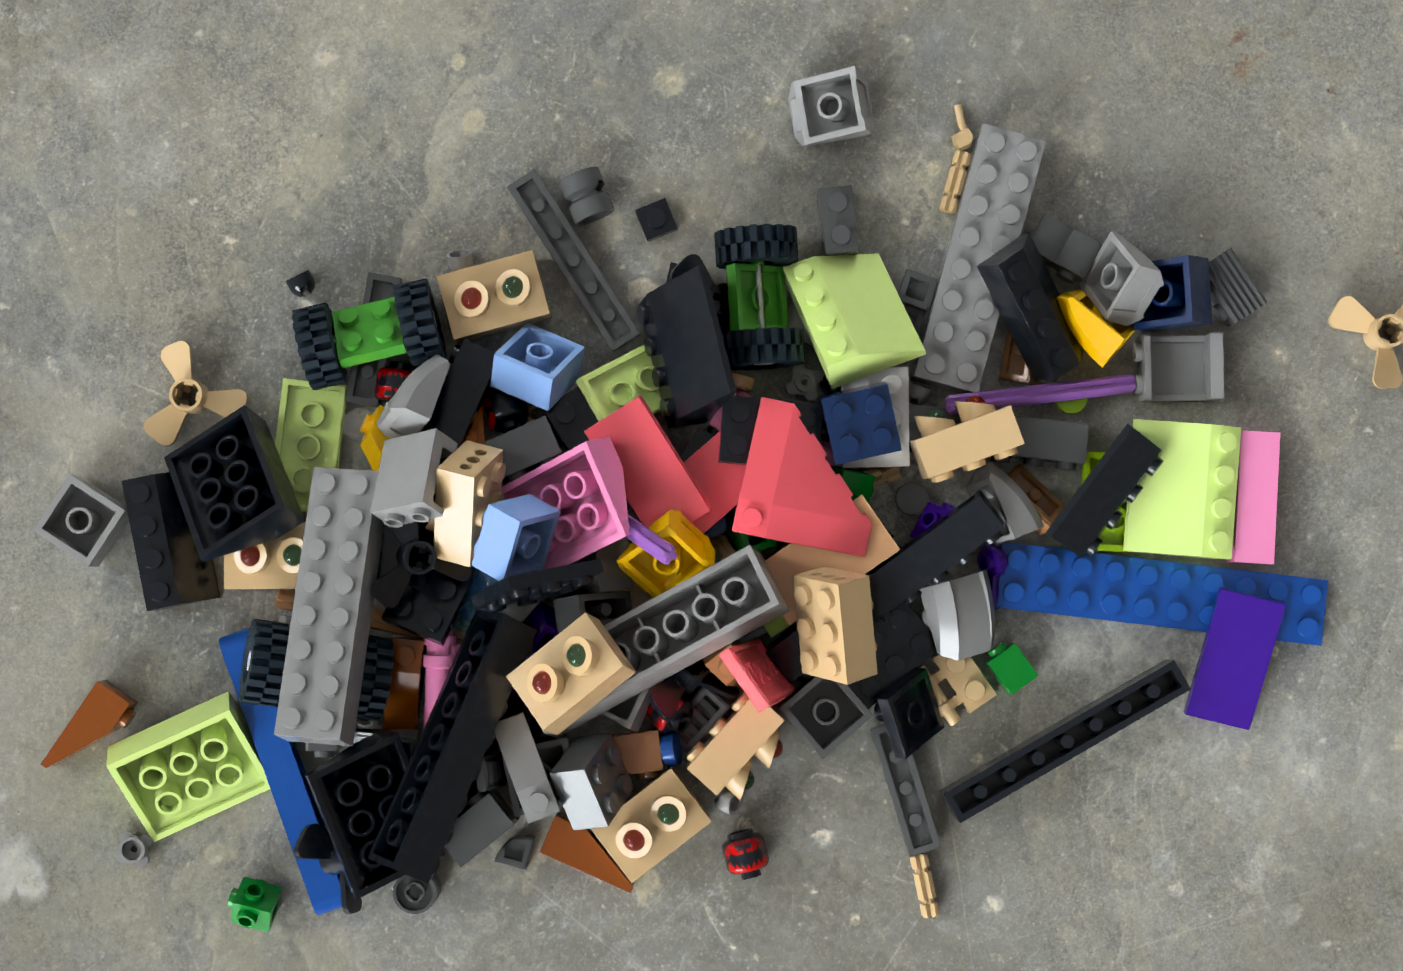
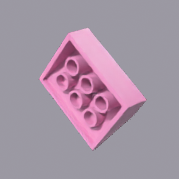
[501,436,630,569]

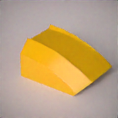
[1057,289,1136,368]
[616,510,716,597]

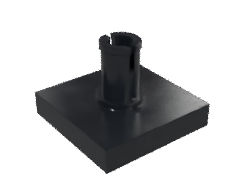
[874,668,945,759]

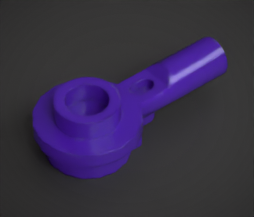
[977,544,1007,610]

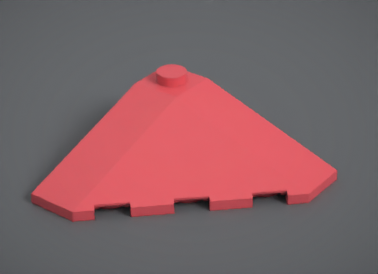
[732,397,872,557]

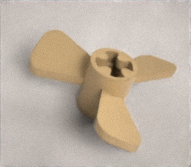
[1328,296,1403,389]
[143,341,248,446]

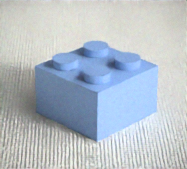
[491,322,585,411]
[472,494,561,581]

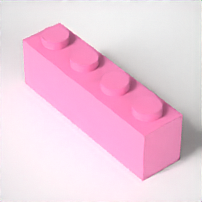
[1227,430,1281,565]

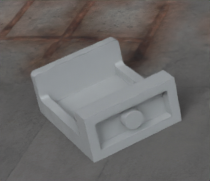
[1133,333,1224,402]
[370,428,458,528]

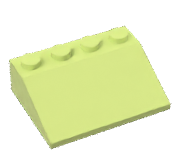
[783,253,926,389]
[1123,419,1241,559]
[106,691,270,842]

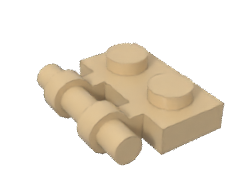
[919,654,997,726]

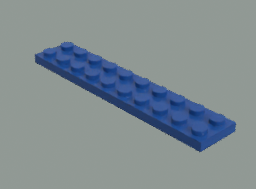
[996,542,1328,646]

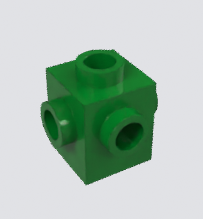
[227,877,282,933]

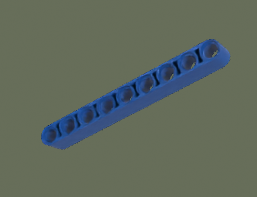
[219,627,342,915]

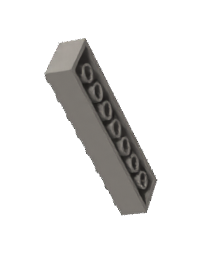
[910,123,1046,394]
[274,467,384,746]
[541,545,789,738]

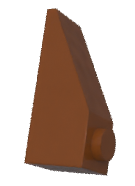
[383,637,426,729]
[40,680,138,768]
[539,812,634,893]

